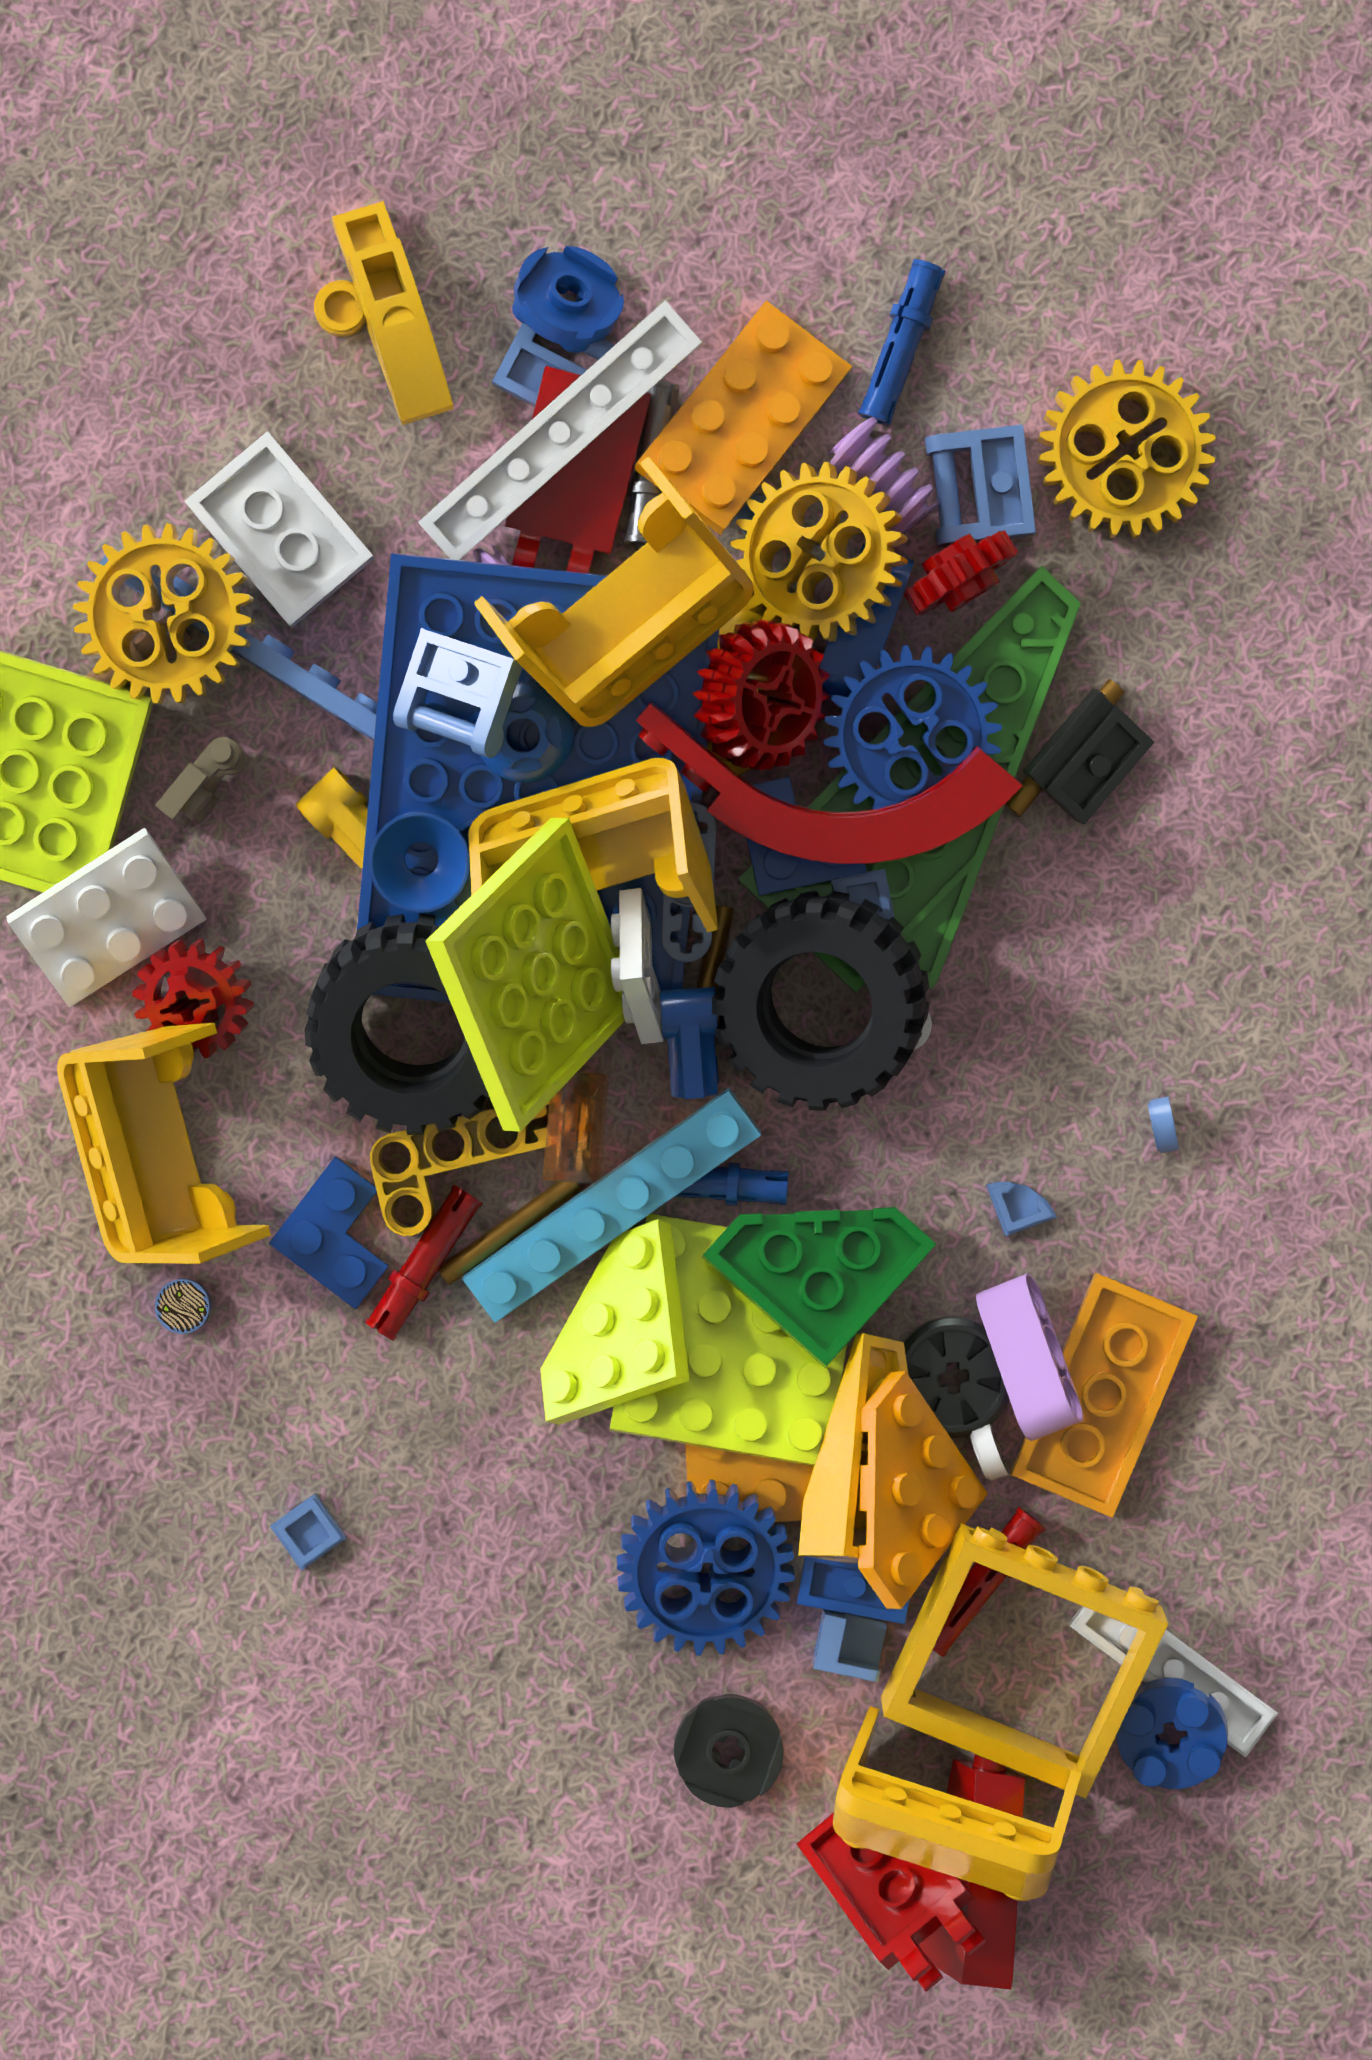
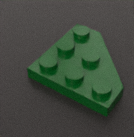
[702,1207,936,1368]

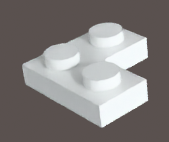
[611,888,663,1044]

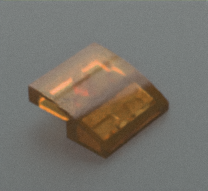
[542,1071,610,1183]

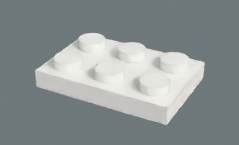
[184,431,375,628]
[6,828,207,1008]

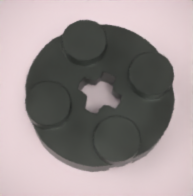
[674,1694,783,1808]

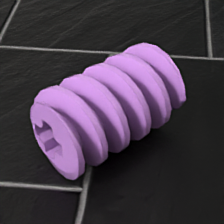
[828,417,940,534]

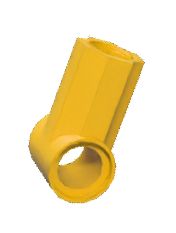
[295,766,368,869]

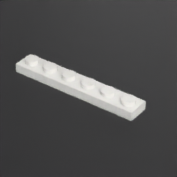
[418,300,702,560]

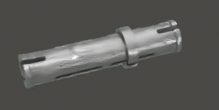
[624,381,679,548]

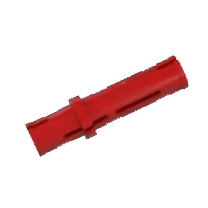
[365,1184,483,1341]
[933,1507,1046,1657]

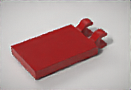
[505,366,651,573]
[796,1812,987,1992]

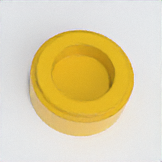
[314,280,367,337]

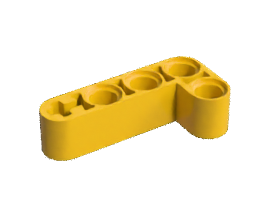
[370,1095,581,1236]

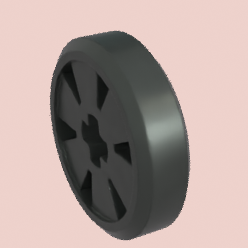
[903,1317,1010,1438]

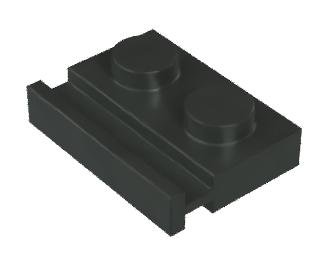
[1022,689,1154,825]

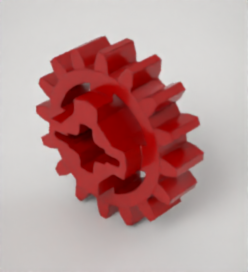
[904,530,1018,616]
[132,939,254,1058]

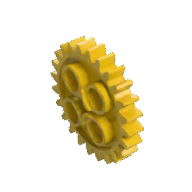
[1037,359,1216,539]
[730,462,908,642]
[73,523,255,705]

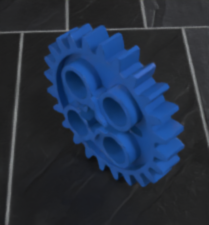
[823,645,1002,809]
[616,1480,795,1656]

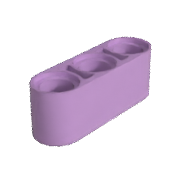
[976,1273,1083,1441]

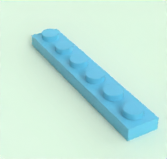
[462,1087,761,1323]

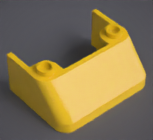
[474,456,754,727]
[468,758,718,933]
[57,1023,271,1264]
[833,1706,1082,1901]

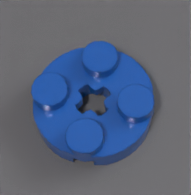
[512,246,624,353]
[1116,1678,1228,1789]

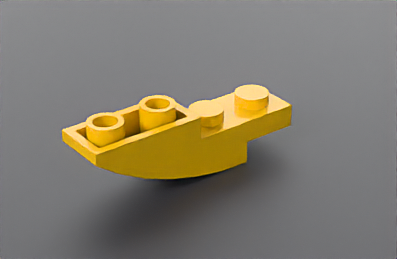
[332,201,454,425]

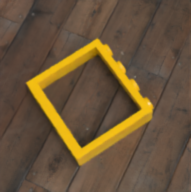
[881,1523,1168,1799]

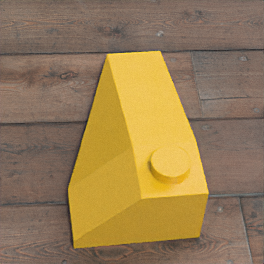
[798,1333,908,1564]

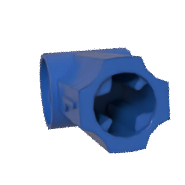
[660,987,719,1099]

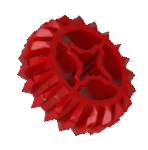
[691,620,831,771]

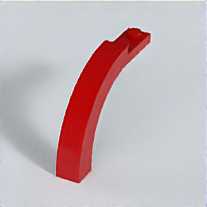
[636,701,1023,864]

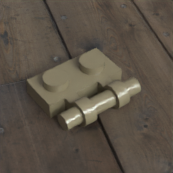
[155,737,247,827]

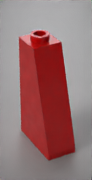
[919,1754,1025,1990]

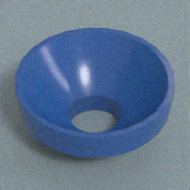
[475,682,575,783]
[369,811,470,913]

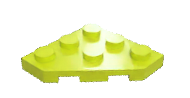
[540,1219,689,1425]

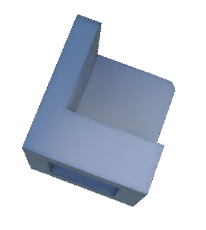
[812,1609,887,1682]

